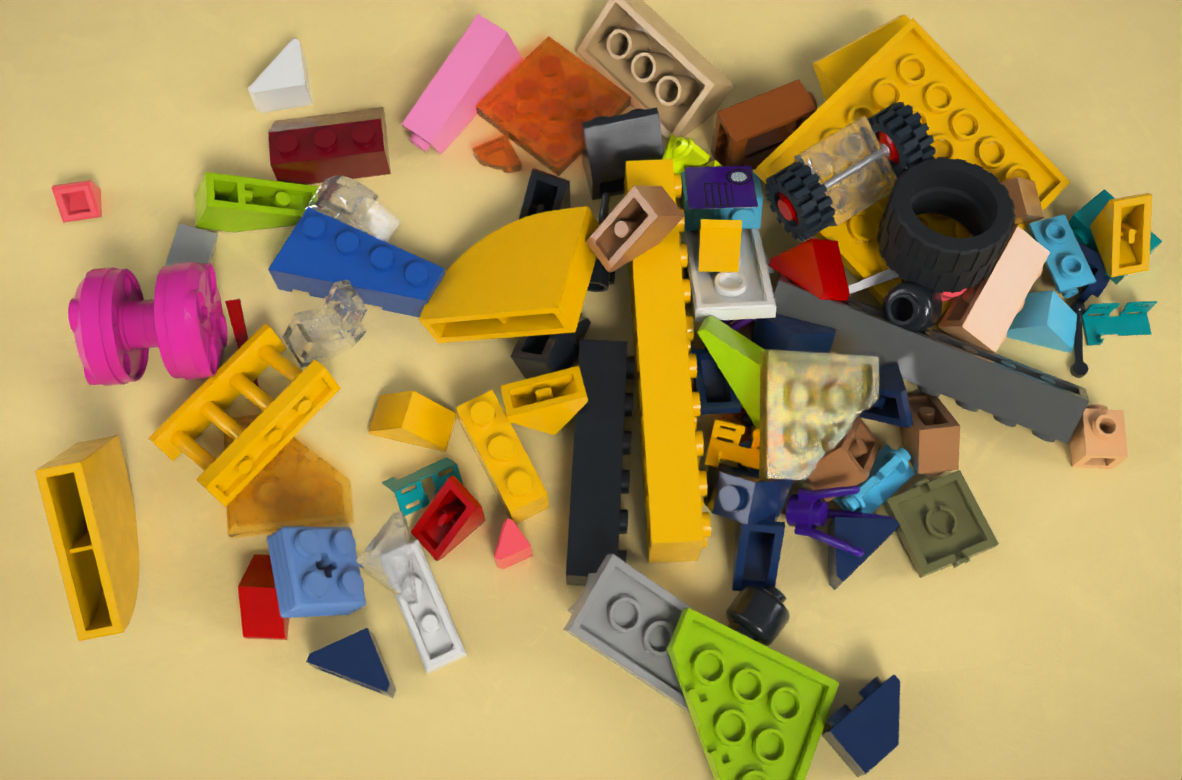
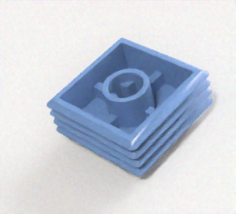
[267,526,366,618]

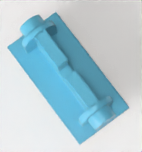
[1028,214,1096,298]
[833,444,916,514]

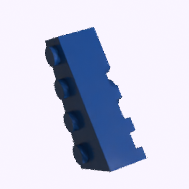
[268,207,446,317]

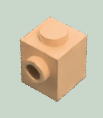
[1070,404,1128,469]

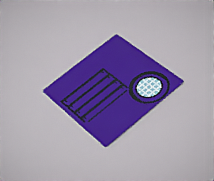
[684,166,758,209]

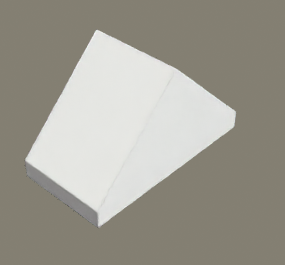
[247,38,313,113]

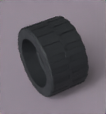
[877,157,1016,293]

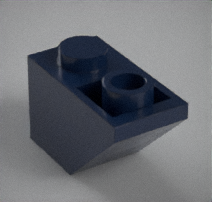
[822,674,900,777]

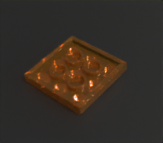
[476,36,631,176]

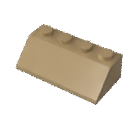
[576,0,734,139]

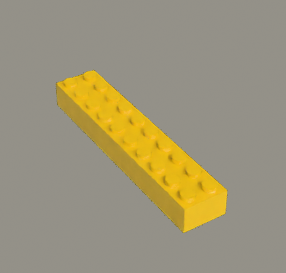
[624,159,711,563]

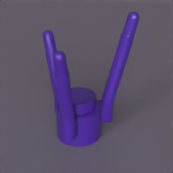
[786,485,894,557]

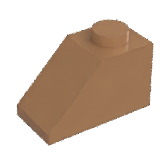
[586,185,685,272]
[899,393,960,476]
[802,416,881,502]

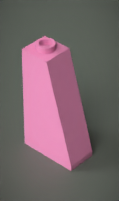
[402,14,524,154]

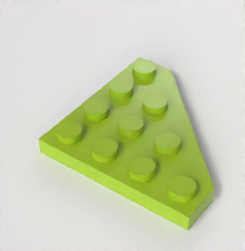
[667,608,840,780]

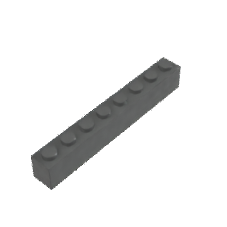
[774,275,1089,444]

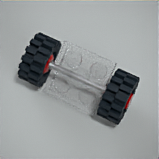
[765,102,936,241]

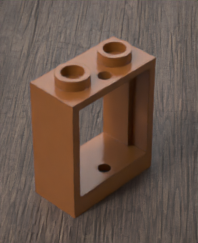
[711,79,818,170]

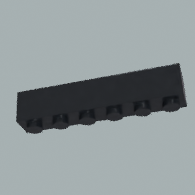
[566,339,635,586]

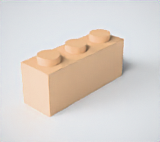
[938,226,1050,353]

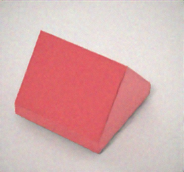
[51,180,102,223]
[494,519,533,569]

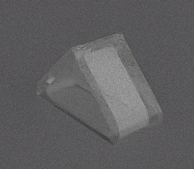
[356,511,418,605]

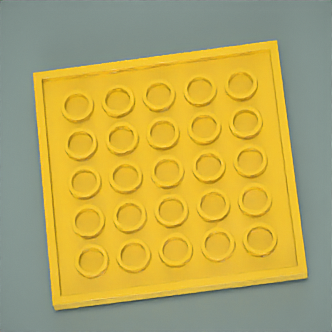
[753,18,1070,315]

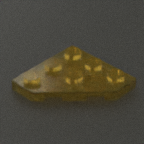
[759,350,879,480]
[224,414,355,539]

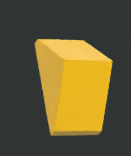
[1090,193,1152,277]
[698,219,742,272]
[500,366,588,436]
[368,390,457,452]

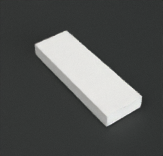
[379,540,467,674]

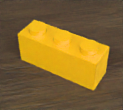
[456,389,550,524]

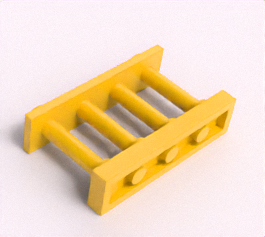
[148,323,341,507]

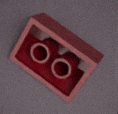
[268,108,391,185]

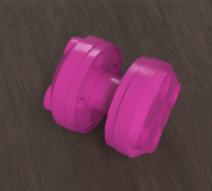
[68,262,228,386]

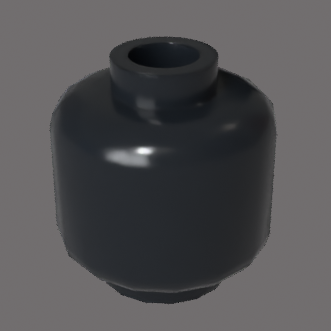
[882,281,943,332]
[726,583,790,646]

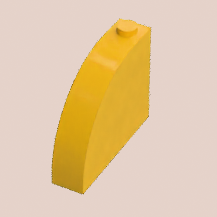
[419,206,600,343]
[35,435,139,642]

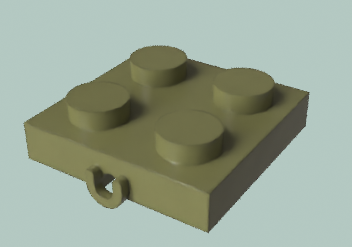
[883,470,999,578]

